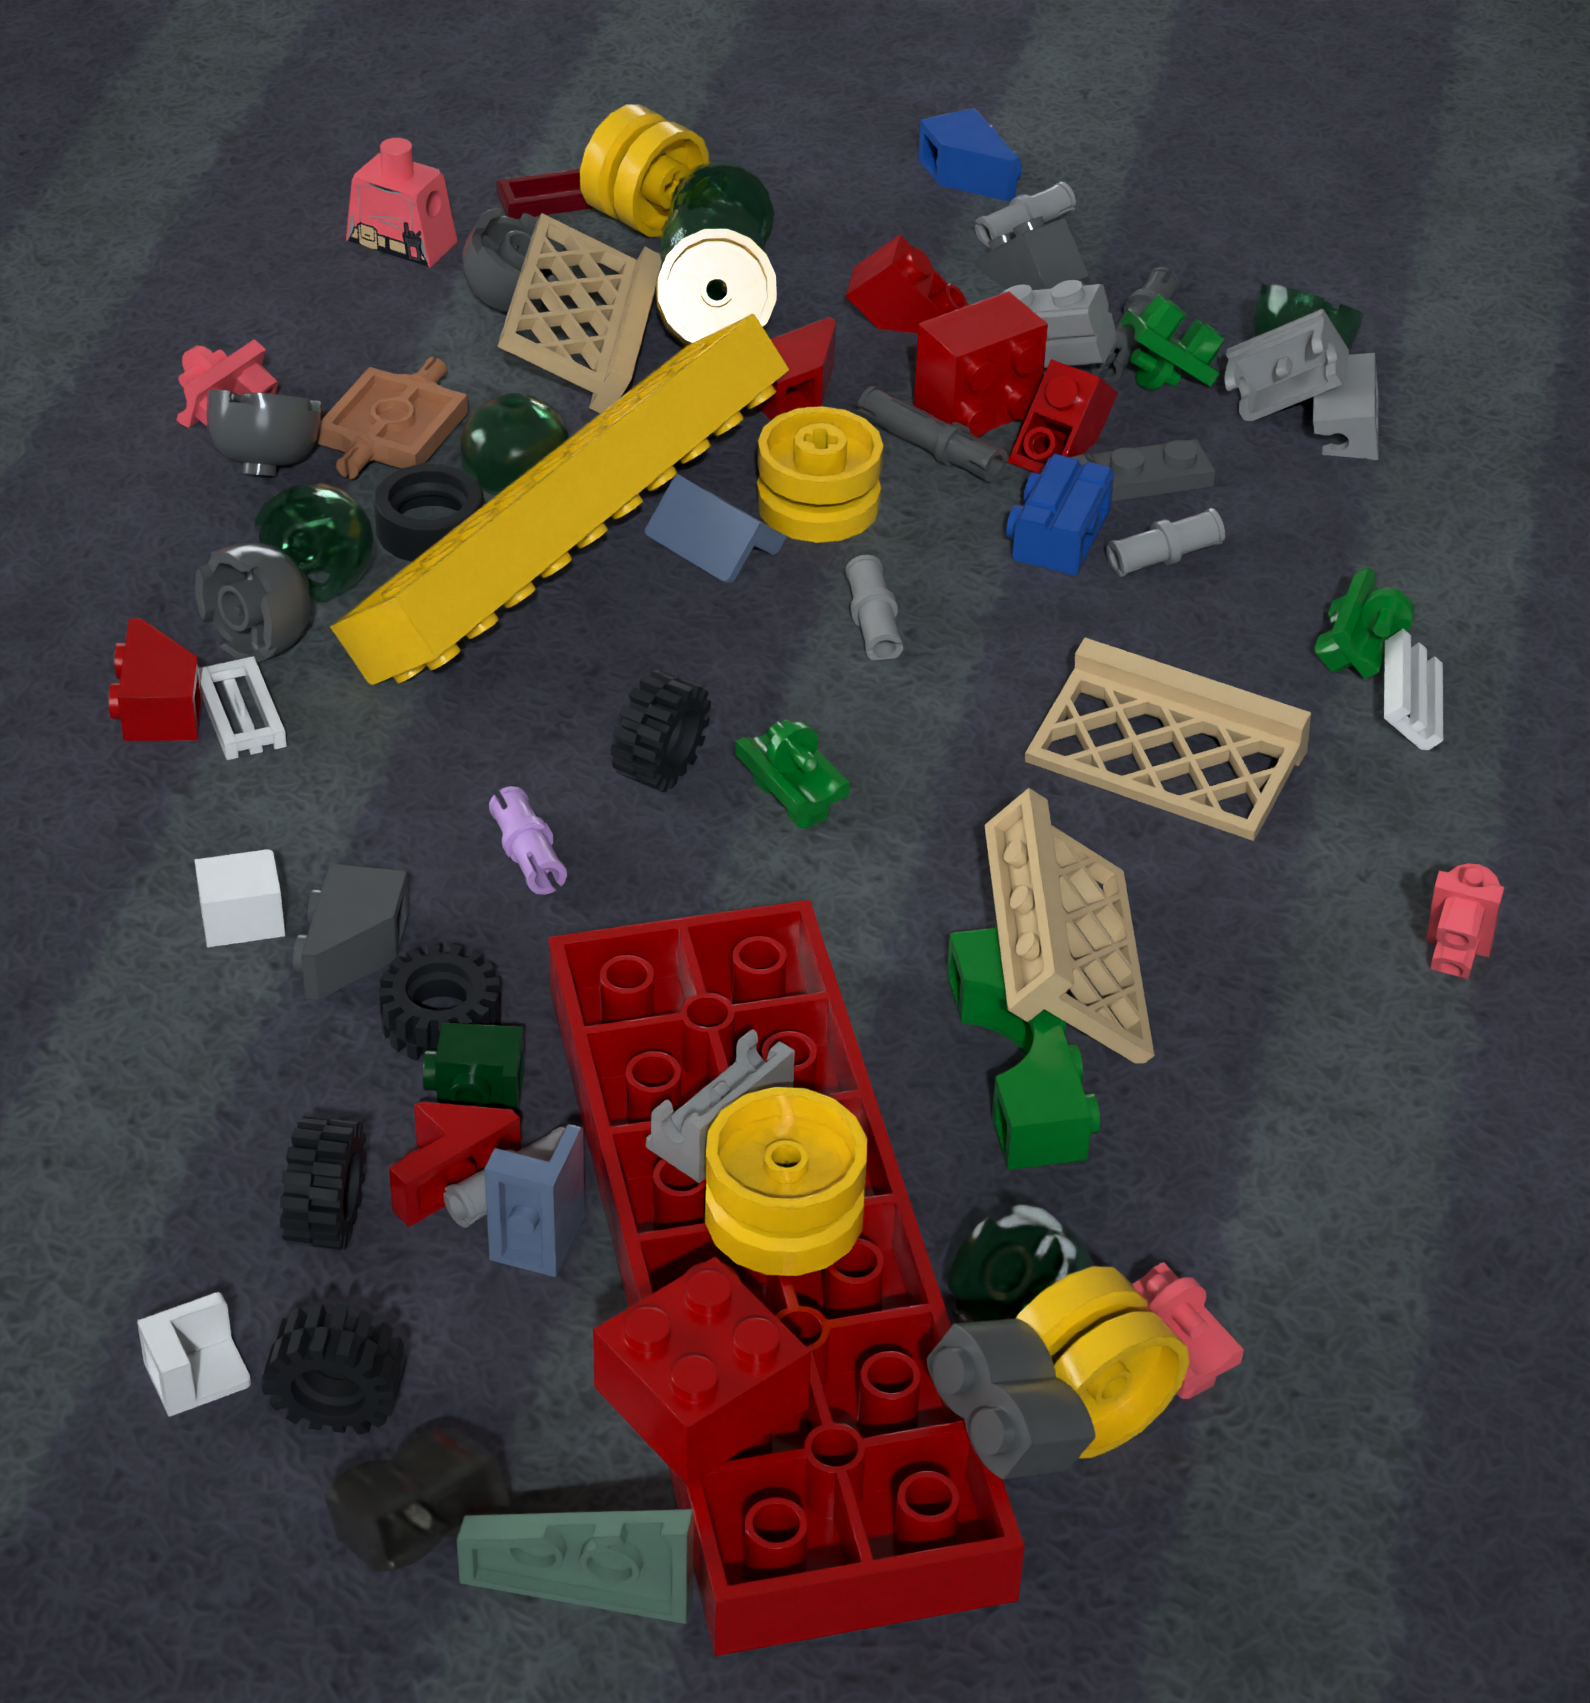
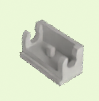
[1225,309,1349,421]
[1313,353,1379,460]
[646,1030,795,1183]

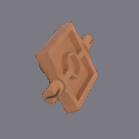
[317,357,468,479]

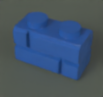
[1006,454,1115,575]

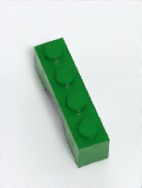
[946,927,1100,1170]

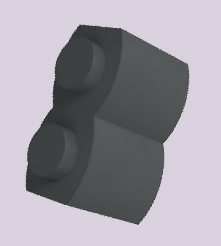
[927,1318,1096,1479]

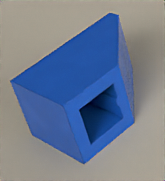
[918,108,1022,201]

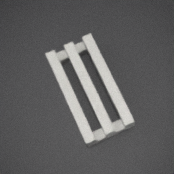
[1384,629,1443,750]
[199,656,287,760]

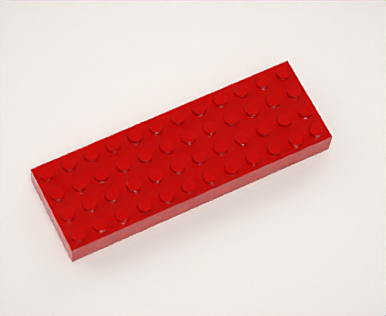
[548,900,1025,1656]

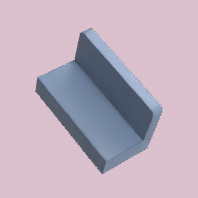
[645,474,787,583]
[484,1124,585,1277]

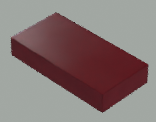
[496,169,593,219]

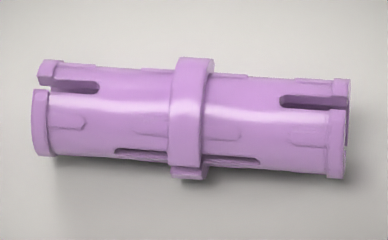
[489,786,567,895]

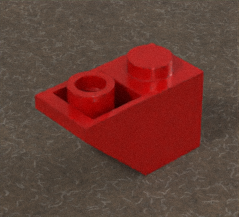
[845,234,969,334]
[756,317,836,420]
[1007,359,1118,474]
[109,618,203,741]

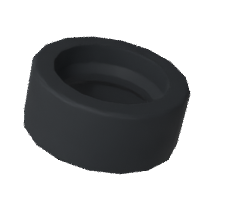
[374,464,484,562]

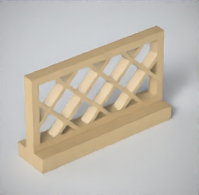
[497,213,664,413]
[1025,637,1311,841]
[985,788,1155,1063]

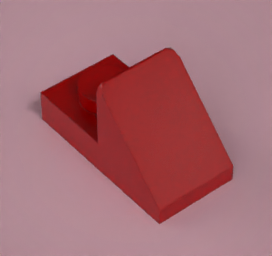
[389,1102,521,1227]

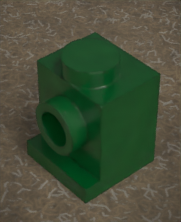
[423,1023,525,1116]

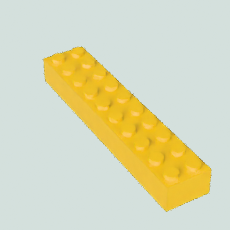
[330,313,789,685]

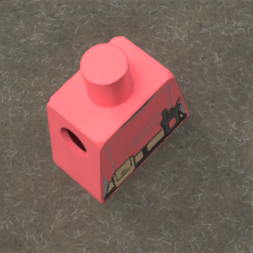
[346,138,457,267]

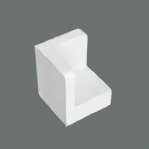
[194,849,285,947]
[137,1292,251,1417]

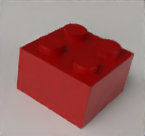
[914,291,1048,437]
[593,1257,811,1485]

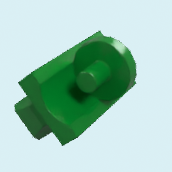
[1120,294,1225,391]
[1314,567,1415,679]
[735,719,850,829]

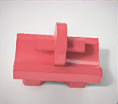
[176,339,279,428]
[1426,863,1504,979]
[1132,1262,1244,1399]

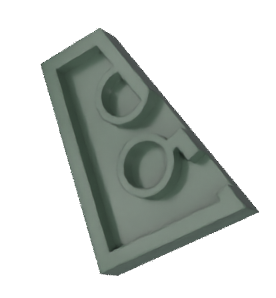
[457,1509,694,1624]

